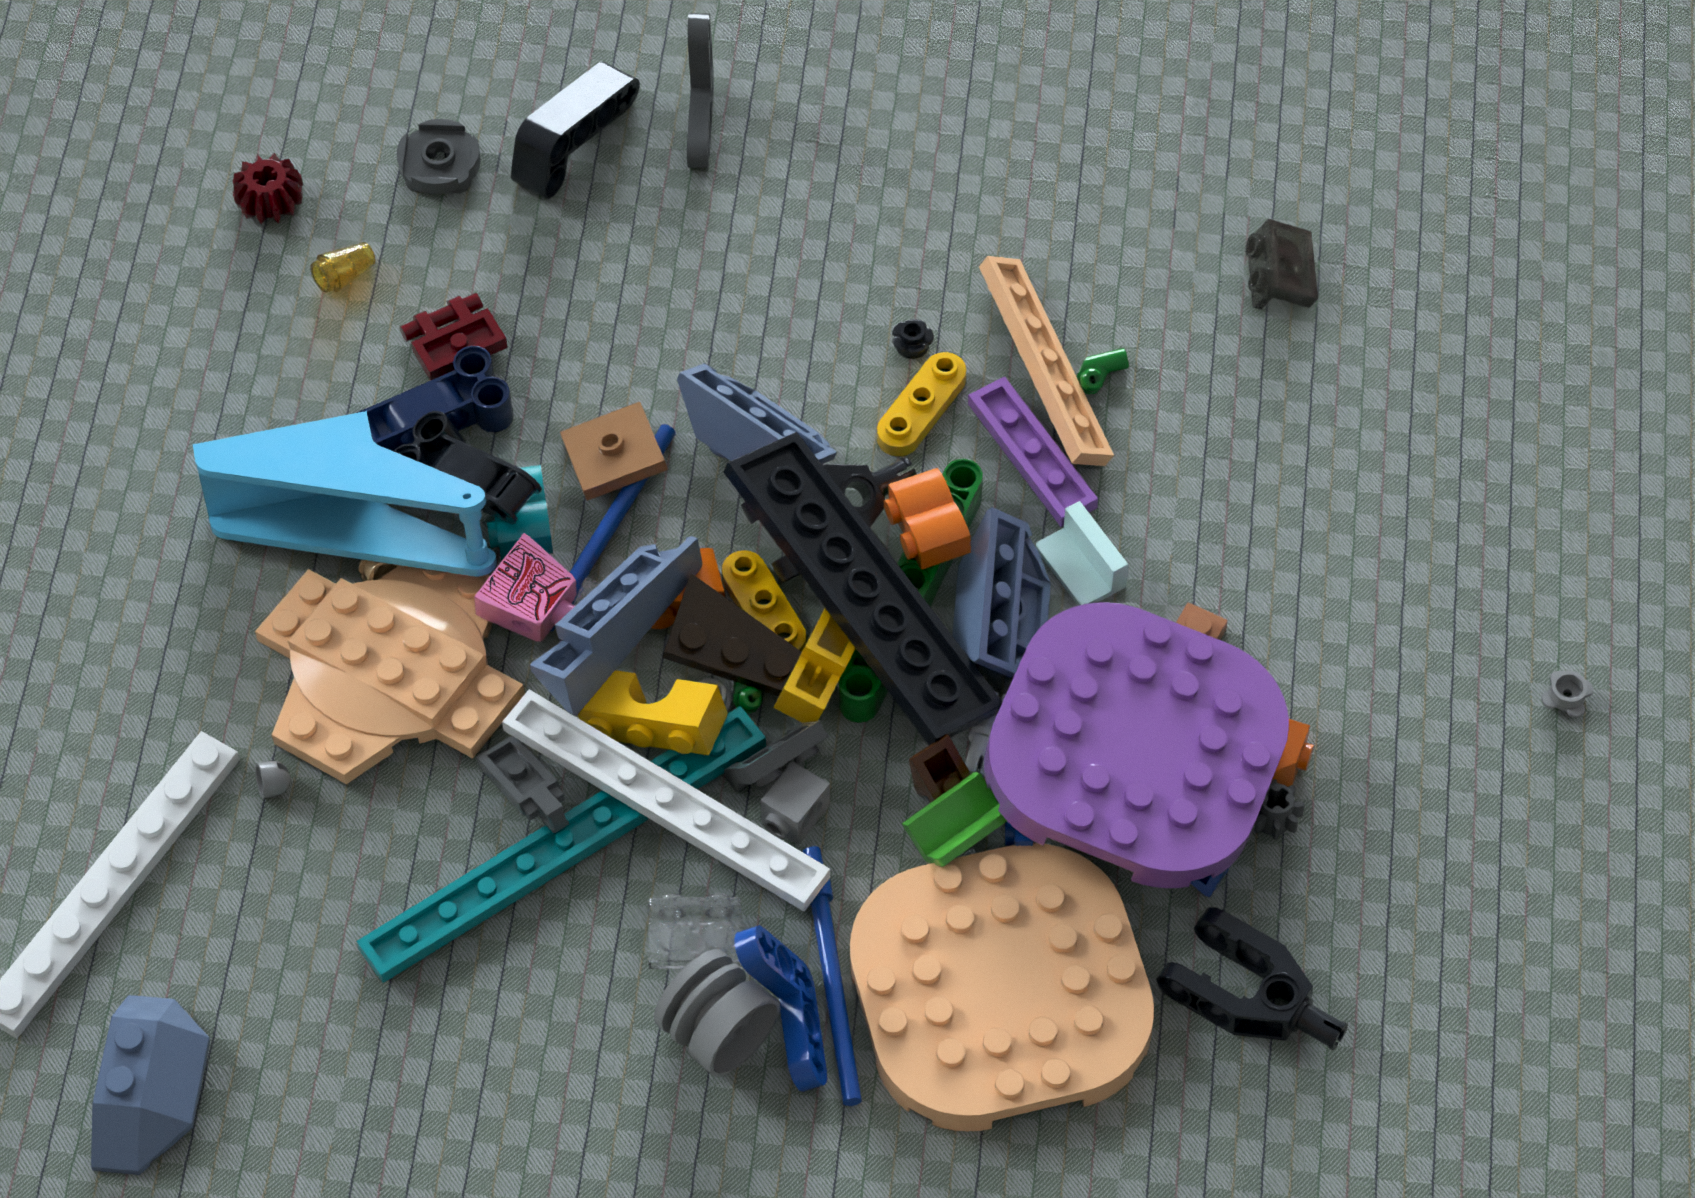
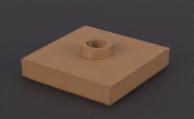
[560,401,668,501]

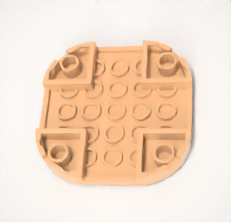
[850,843,1154,1132]

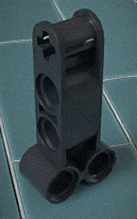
[393,411,542,525]

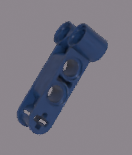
[357,345,514,451]

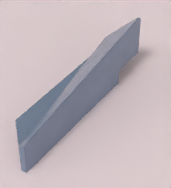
[530,536,703,716]

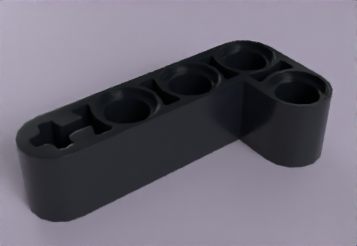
[511,61,640,199]

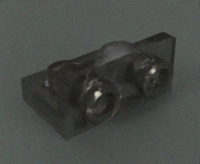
[1245,219,1318,310]

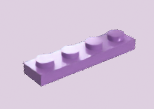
[968,376,1098,527]

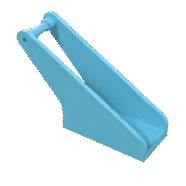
[193,411,497,577]

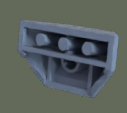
[677,363,837,464]
[952,507,1051,677]
[91,995,210,1175]

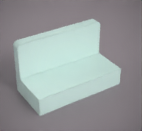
[1036,501,1128,606]

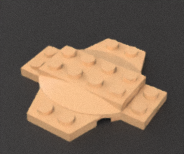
[255,565,525,784]

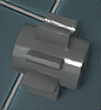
[1254,779,1305,840]

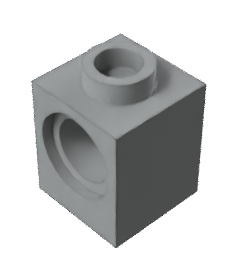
[760,761,830,845]

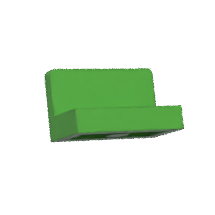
[902,772,1007,867]

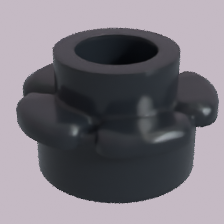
[892,319,934,359]

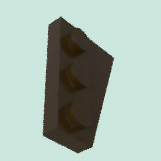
[662,573,801,696]

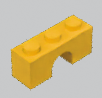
[578,670,728,756]

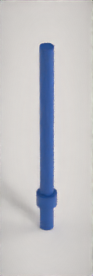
[550,424,676,632]
[803,846,862,1106]

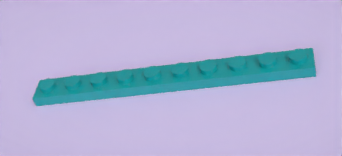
[356,706,766,983]

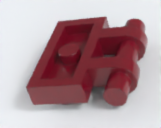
[399,293,508,381]

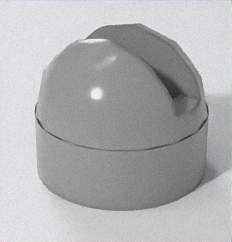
[255,761,291,799]

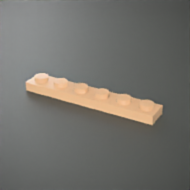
[979,256,1114,466]

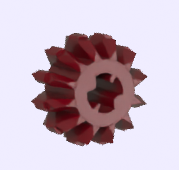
[232,153,303,225]

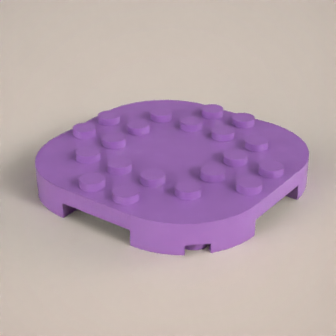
[984,602,1289,888]

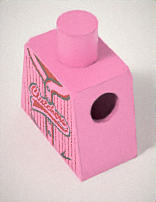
[474,533,576,642]

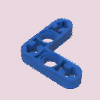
[734,925,828,1092]

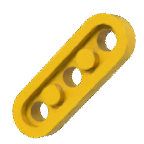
[877,352,966,456]
[722,550,807,652]

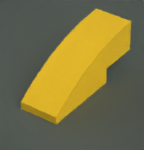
[773,608,855,723]

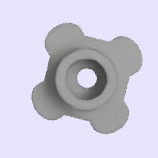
[1541,671,1593,718]

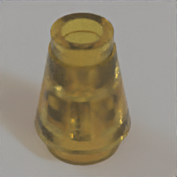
[310,242,376,293]

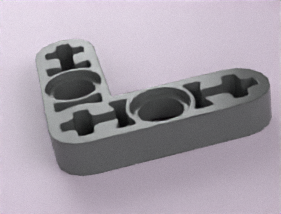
[687,13,714,168]

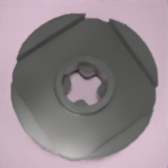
[397,119,481,194]

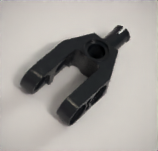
[741,456,917,584]
[1156,907,1348,1050]

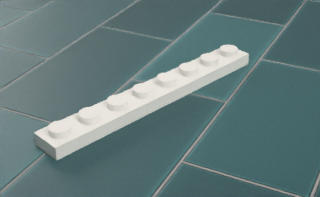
[502,689,830,911]
[0,731,240,1039]

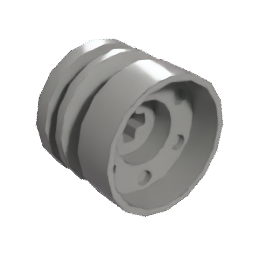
[654,949,781,1077]

